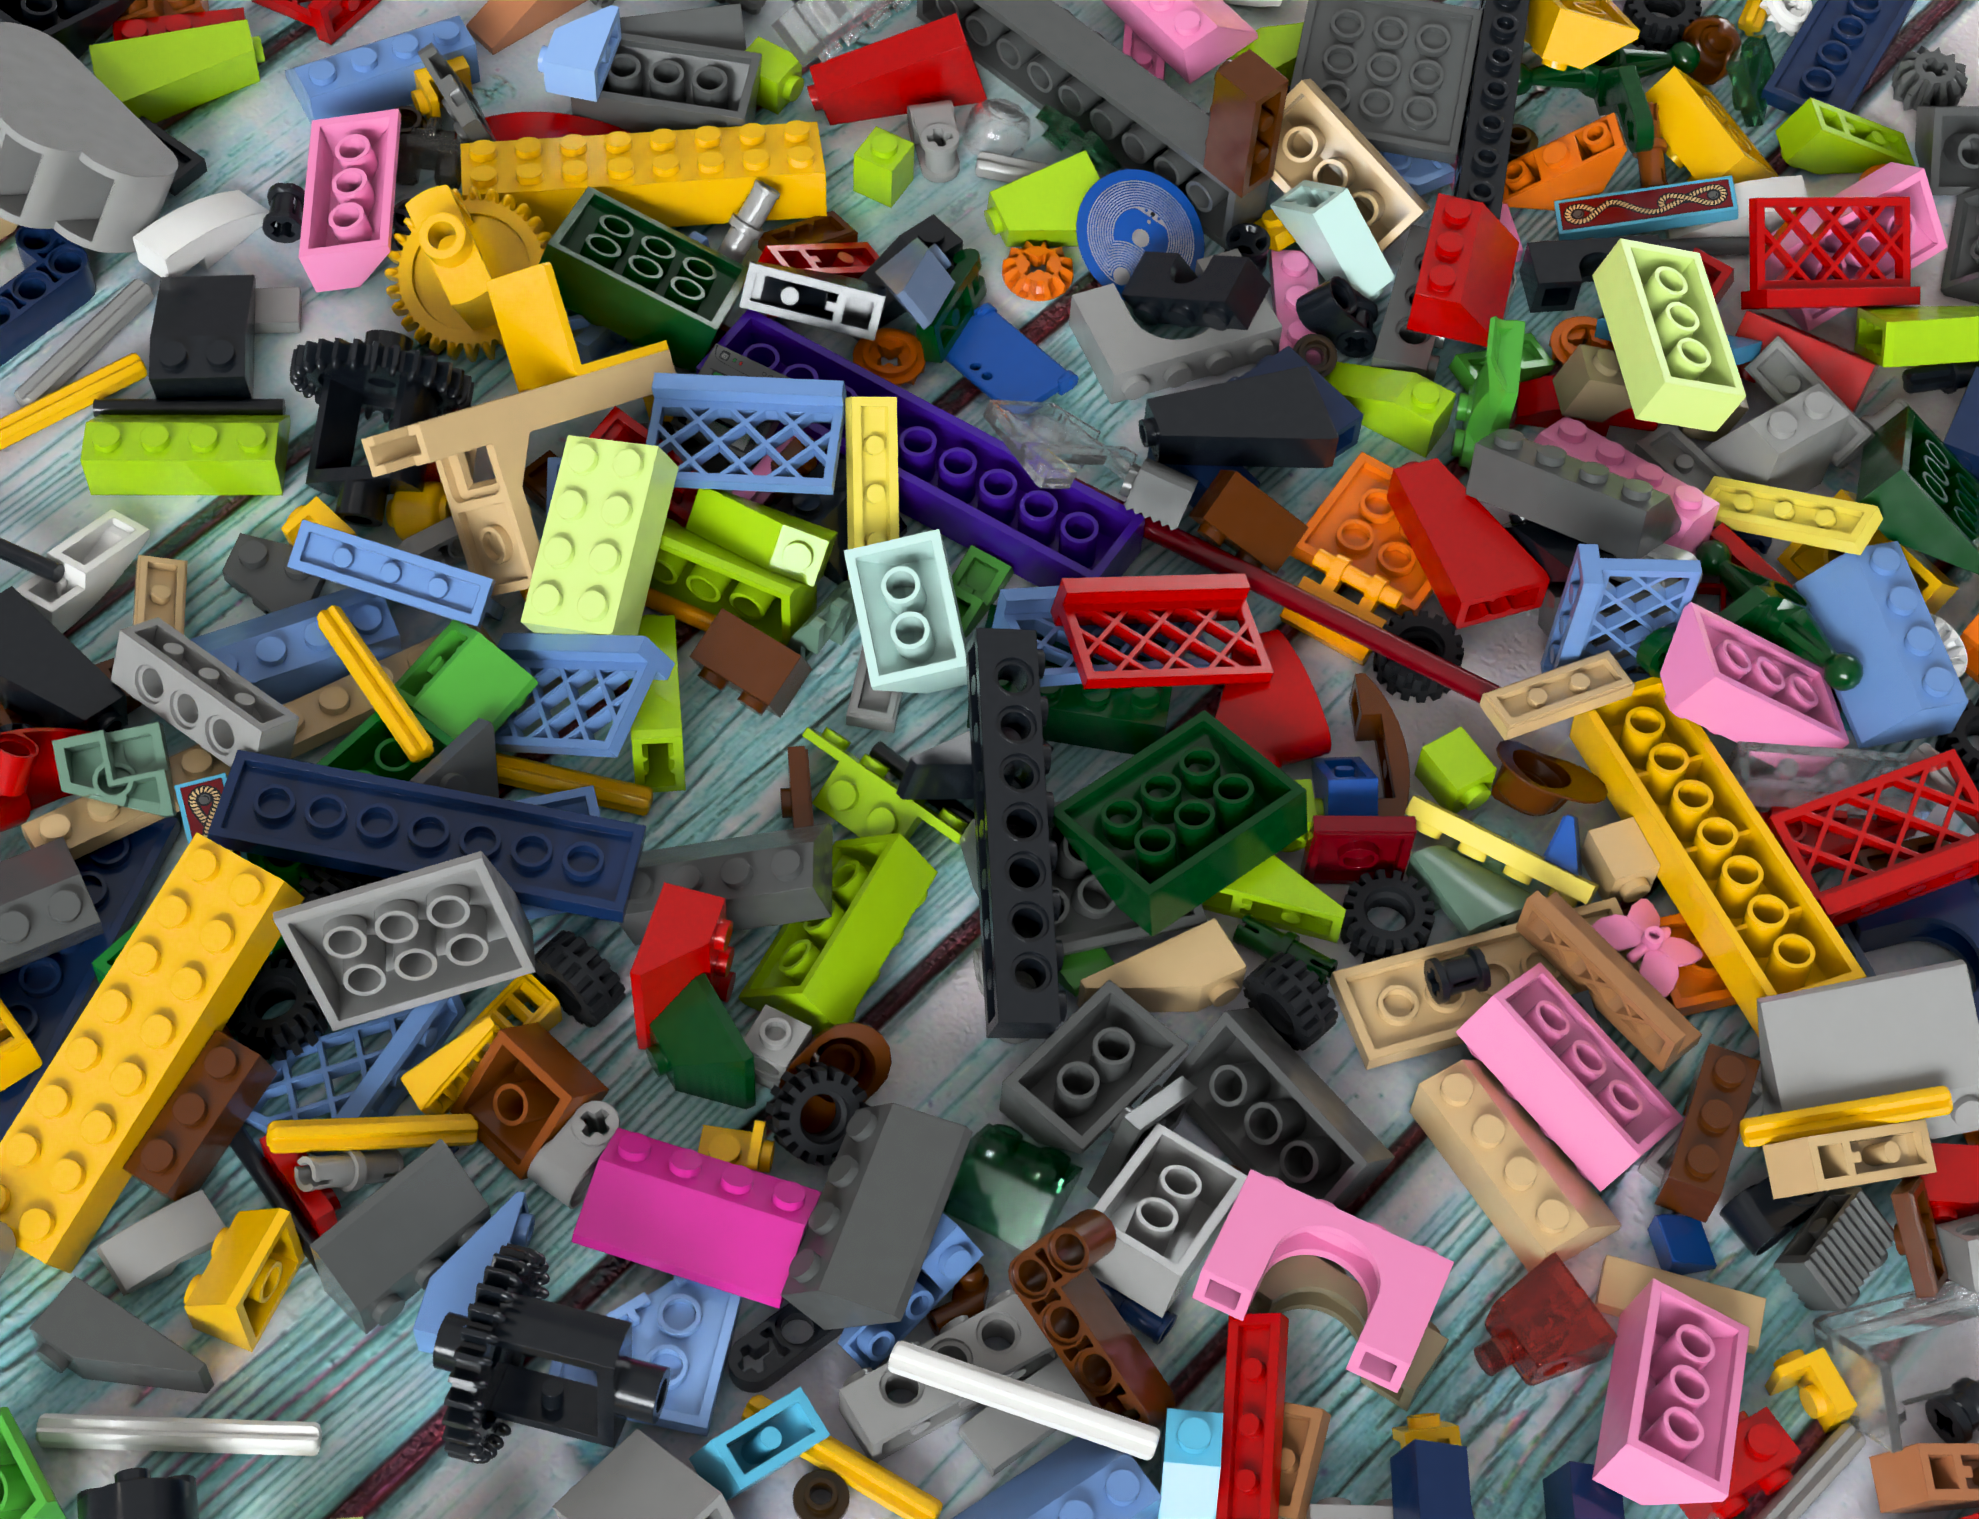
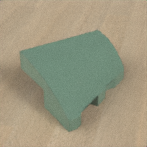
[786,580,858,662]
[52,722,176,818]
[1406,845,1532,937]

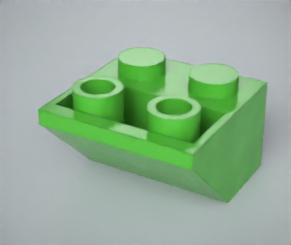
[395,620,539,740]

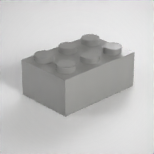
[1080,1123,1247,1318]

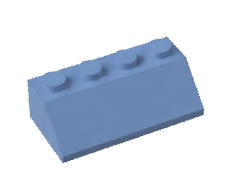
[285,16,480,124]
[1793,541,1969,749]
[190,587,402,704]
[952,1437,1162,1519]

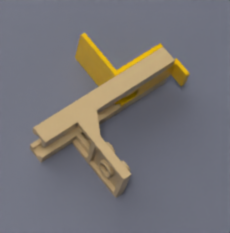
[361,262,676,596]

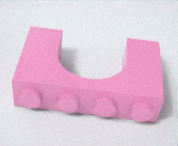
[1192,1169,1454,1393]

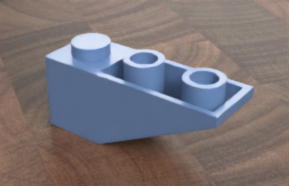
[413,1191,535,1354]
[838,1212,984,1370]

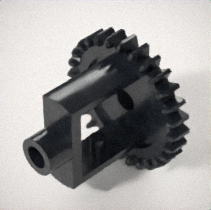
[290,330,475,527]
[433,1243,670,1464]

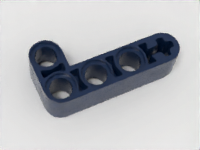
[0,226,96,367]

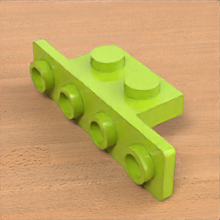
[802,727,968,845]

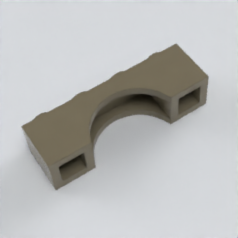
[1552,344,1749,442]
[1248,1255,1449,1412]

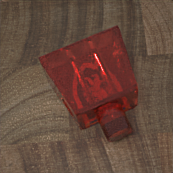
[1474,1252,1617,1386]

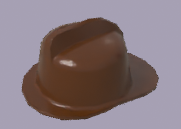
[1491,740,1608,816]
[778,1022,892,1133]

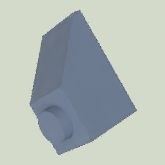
[875,237,955,329]

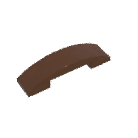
[1349,673,1410,816]

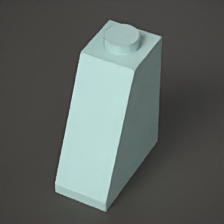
[1270,180,1395,301]

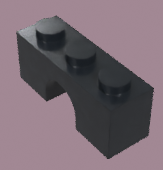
[1520,235,1661,313]
[1121,251,1271,331]

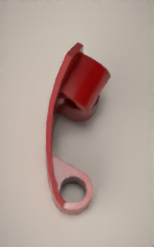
[1214,629,1332,769]
[0,728,90,832]

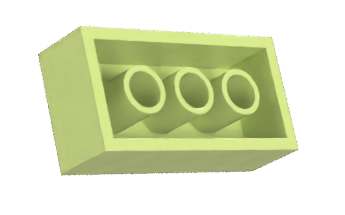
[1592,238,1746,432]
[520,435,679,636]

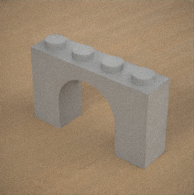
[1069,248,1282,404]

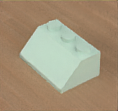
[844,529,967,694]

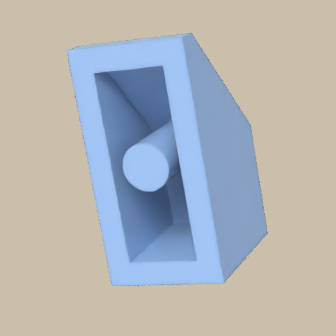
[538,5,622,102]

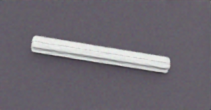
[888,1340,1160,1460]
[36,1413,322,1456]

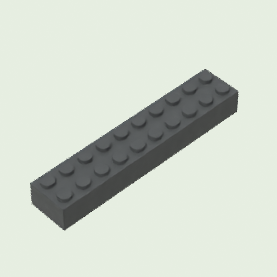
[916,0,1270,249]

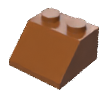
[450,1022,609,1180]

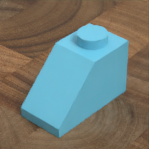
[689,1386,830,1502]
[1157,1408,1223,1519]

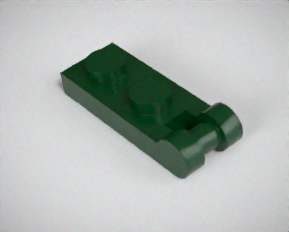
[916,248,987,363]

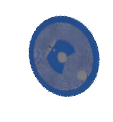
[1076,169,1205,301]

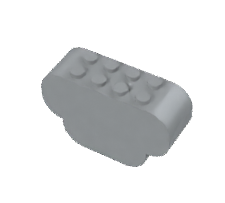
[0,22,178,253]

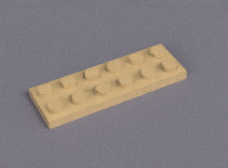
[1329,897,1644,1070]

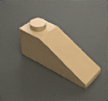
[1077,918,1247,1012]
[1762,1119,1937,1200]

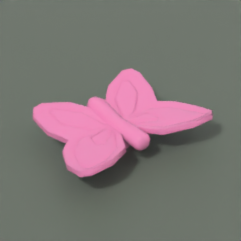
[1591,898,1703,998]

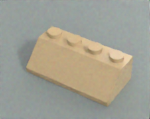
[1271,78,1430,253]
[1409,1060,1621,1279]

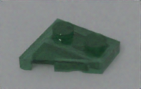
[1726,35,1775,127]
[1035,104,1122,175]

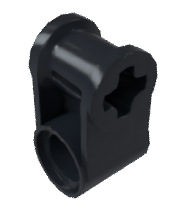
[1296,276,1378,358]
[1719,1177,1825,1256]

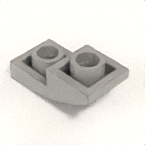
[96,1189,226,1296]

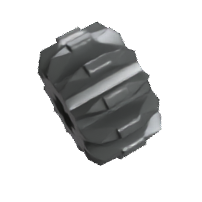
[1891,46,1968,111]

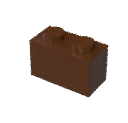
[1188,469,1309,574]
[689,608,812,718]

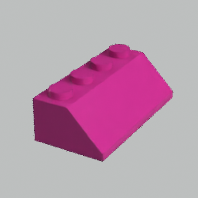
[572,1128,822,1309]

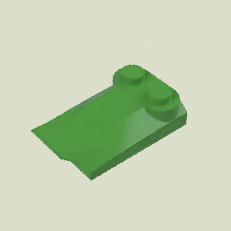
[1451,316,1526,472]

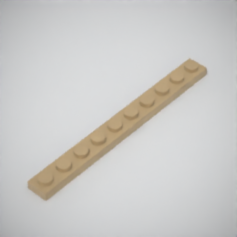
[21,623,497,860]

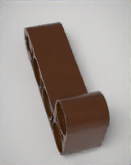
[1008,1209,1175,1428]

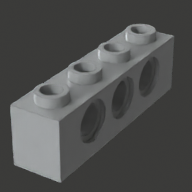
[111,617,299,767]
[839,1289,1058,1463]

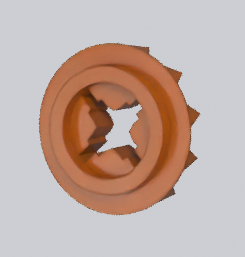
[1002,240,1073,301]
[1548,316,1614,365]
[853,328,926,387]

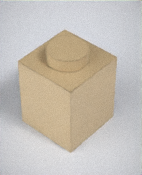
[1581,817,1661,903]

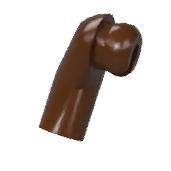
[927,1262,990,1336]

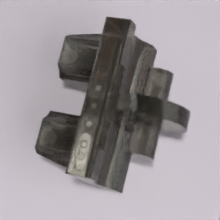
[396,116,469,190]

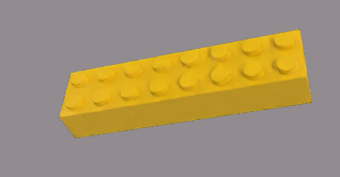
[460,120,827,235]
[1569,677,1867,1038]
[0,832,305,1274]

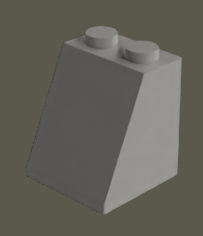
[1702,383,1850,493]
[552,1428,735,1519]

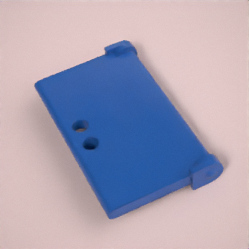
[945,303,1079,419]

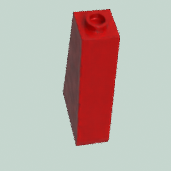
[807,13,987,125]
[1386,458,1550,630]

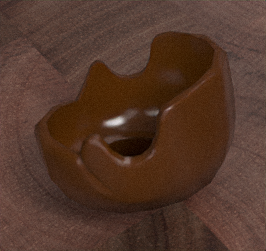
[1681,15,1742,85]

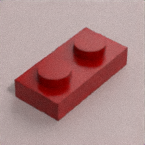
[259,1135,342,1237]

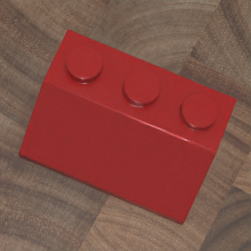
[1406,193,1519,347]
[1735,310,1879,413]
[630,882,736,1050]

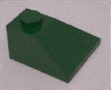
[646,973,756,1110]

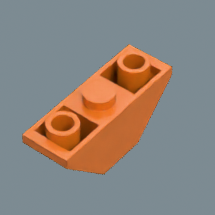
[1502,112,1627,211]

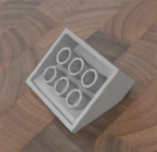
[273,851,536,1031]
[1757,959,1979,1140]

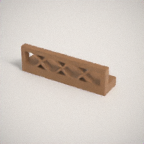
[1516,890,1702,1073]

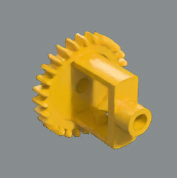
[384,185,552,362]

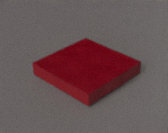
[1300,815,1417,884]

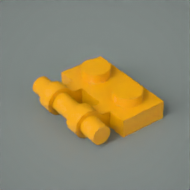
[1279,548,1405,666]

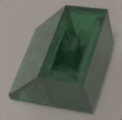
[943,1123,1083,1251]

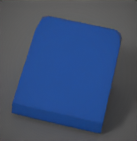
[1543,814,1582,876]
[1647,1214,1717,1275]

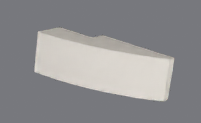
[1665,175,1811,239]
[133,190,269,277]
[16,509,150,634]

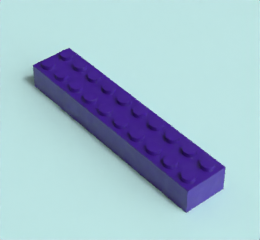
[696,309,1145,587]

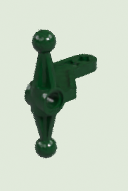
[1517,41,1701,153]
[1636,540,1863,691]

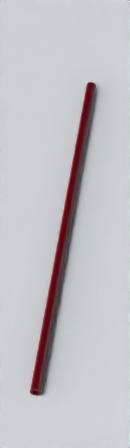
[1012,446,1501,704]

